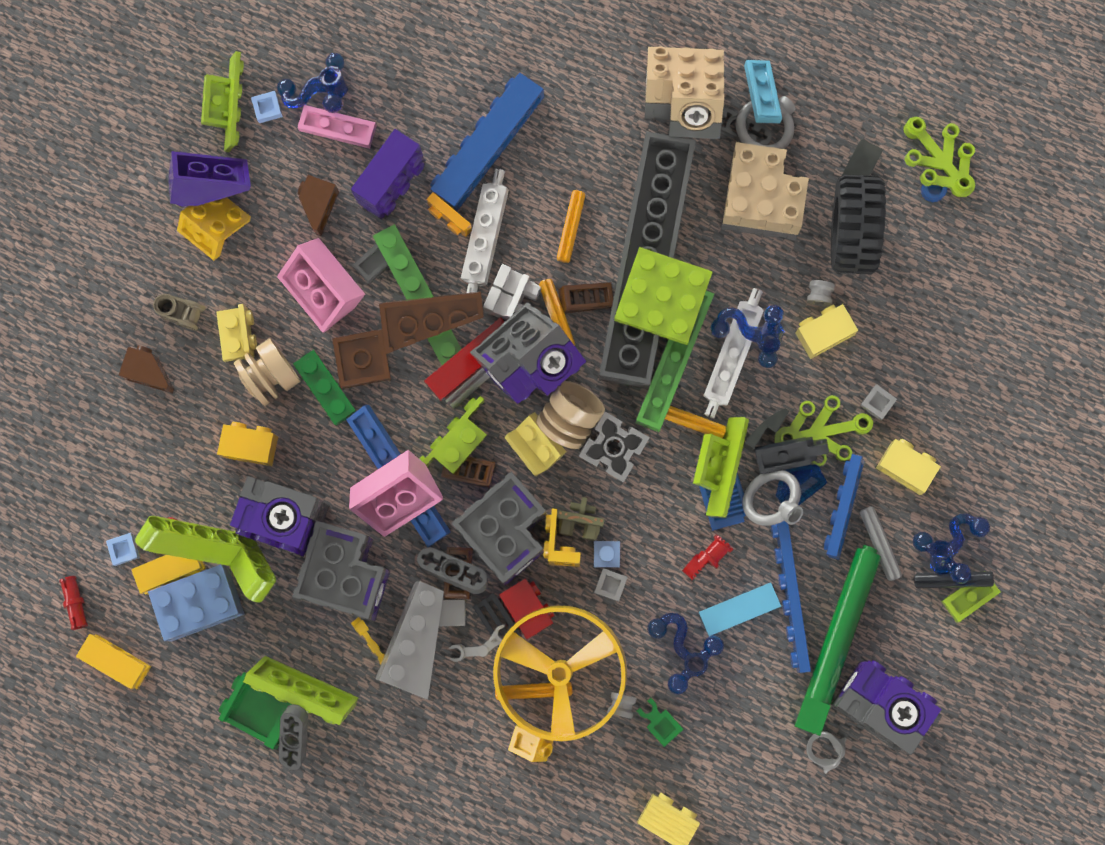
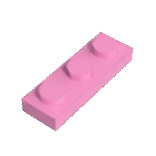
[297,105,377,149]

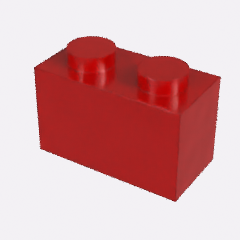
[499,578,555,640]

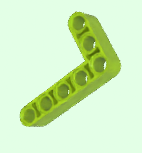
[135,516,276,603]

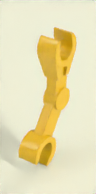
[351,617,385,665]

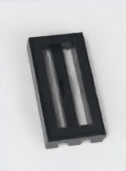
[473,593,522,648]

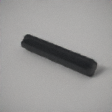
[914,571,994,589]

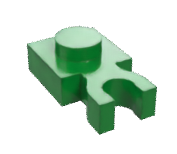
[636,697,683,747]

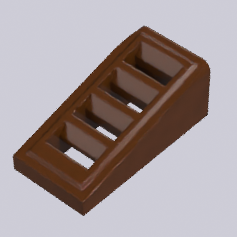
[559,282,614,314]
[441,457,497,489]
[443,547,473,600]

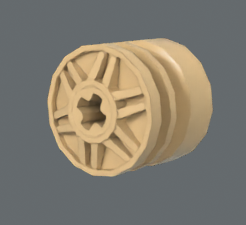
[234,338,301,406]
[536,381,605,449]

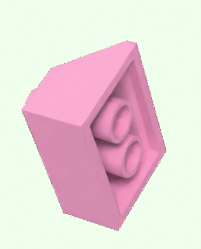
[277,238,365,333]
[349,450,443,537]

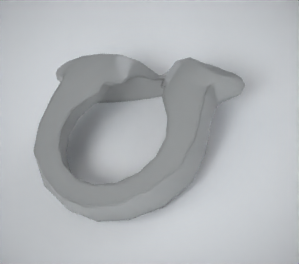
[806,731,847,774]

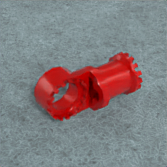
[682,534,733,580]

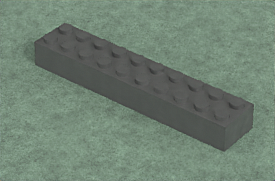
[599,131,696,390]

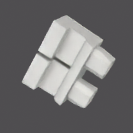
[483,264,541,320]

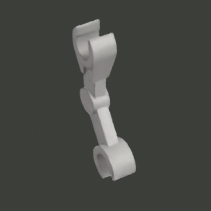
[449,624,507,662]

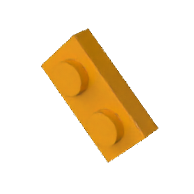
[426,192,472,237]

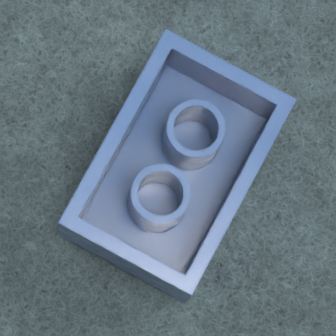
[148,565,245,642]

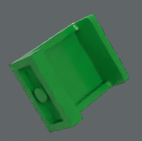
[218,672,292,749]

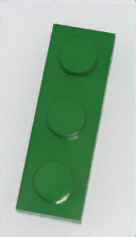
[293,349,356,426]

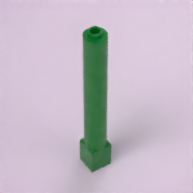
[794,545,881,736]

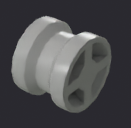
[807,280,835,307]
[607,692,637,719]

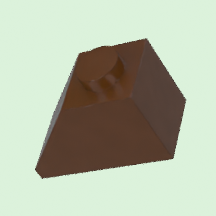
[298,175,339,237]
[118,345,174,394]

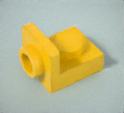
[508,725,553,762]

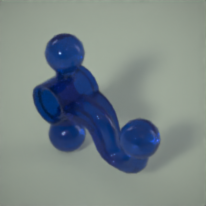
[277,53,348,113]
[710,305,784,368]
[912,513,991,584]
[647,612,724,695]

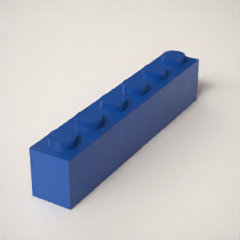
[430,72,544,212]

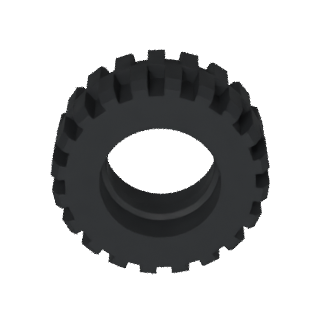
[830,175,886,275]

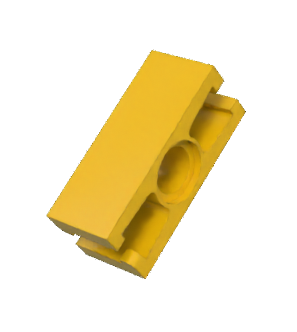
[131,555,206,595]
[76,634,151,689]

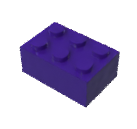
[351,129,425,220]

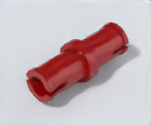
[59,576,88,630]

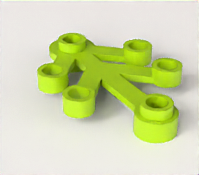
[904,117,975,197]
[774,395,873,467]

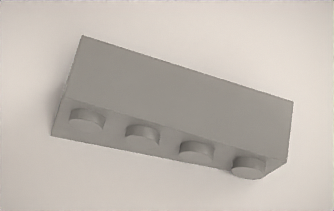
[375,581,444,700]

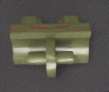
[557,497,604,541]

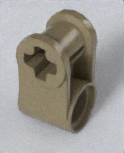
[153,294,206,331]

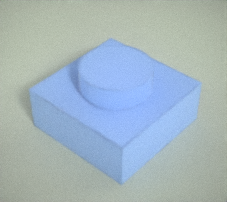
[251,91,283,123]
[106,533,140,566]
[594,541,620,568]

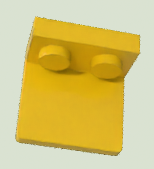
[177,197,251,261]
[543,509,581,567]

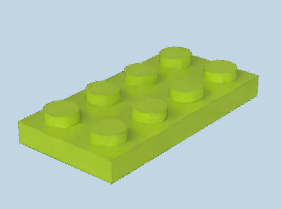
[243,656,358,725]

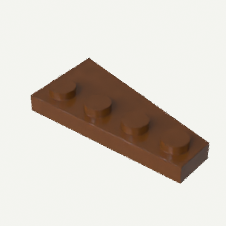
[379,291,484,354]

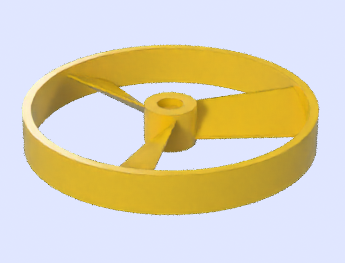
[493,606,627,741]

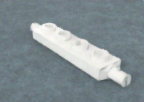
[461,169,509,293]
[704,288,764,418]

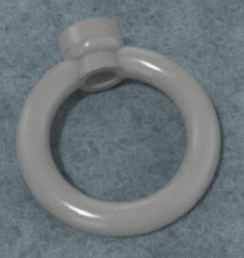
[736,96,795,149]
[742,470,803,526]

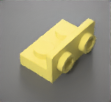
[217,304,257,362]
[505,412,566,476]

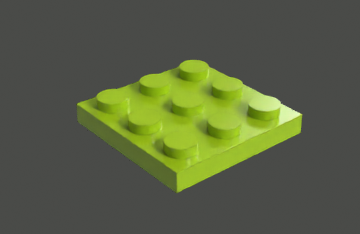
[614,247,713,345]

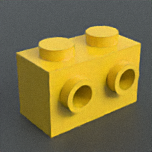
[217,422,278,467]

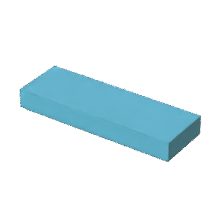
[744,60,782,124]
[698,582,781,636]

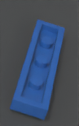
[824,454,865,560]

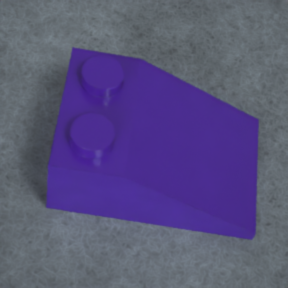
[168,151,251,207]

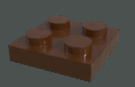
[332,329,391,389]

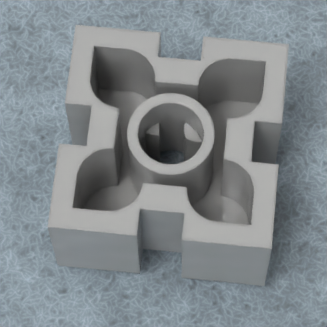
[578,412,650,482]

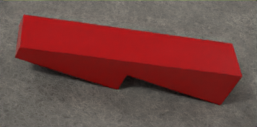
[424,317,505,401]

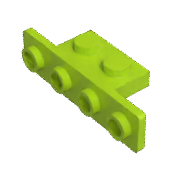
[201,51,244,152]
[419,396,487,474]
[693,417,749,518]

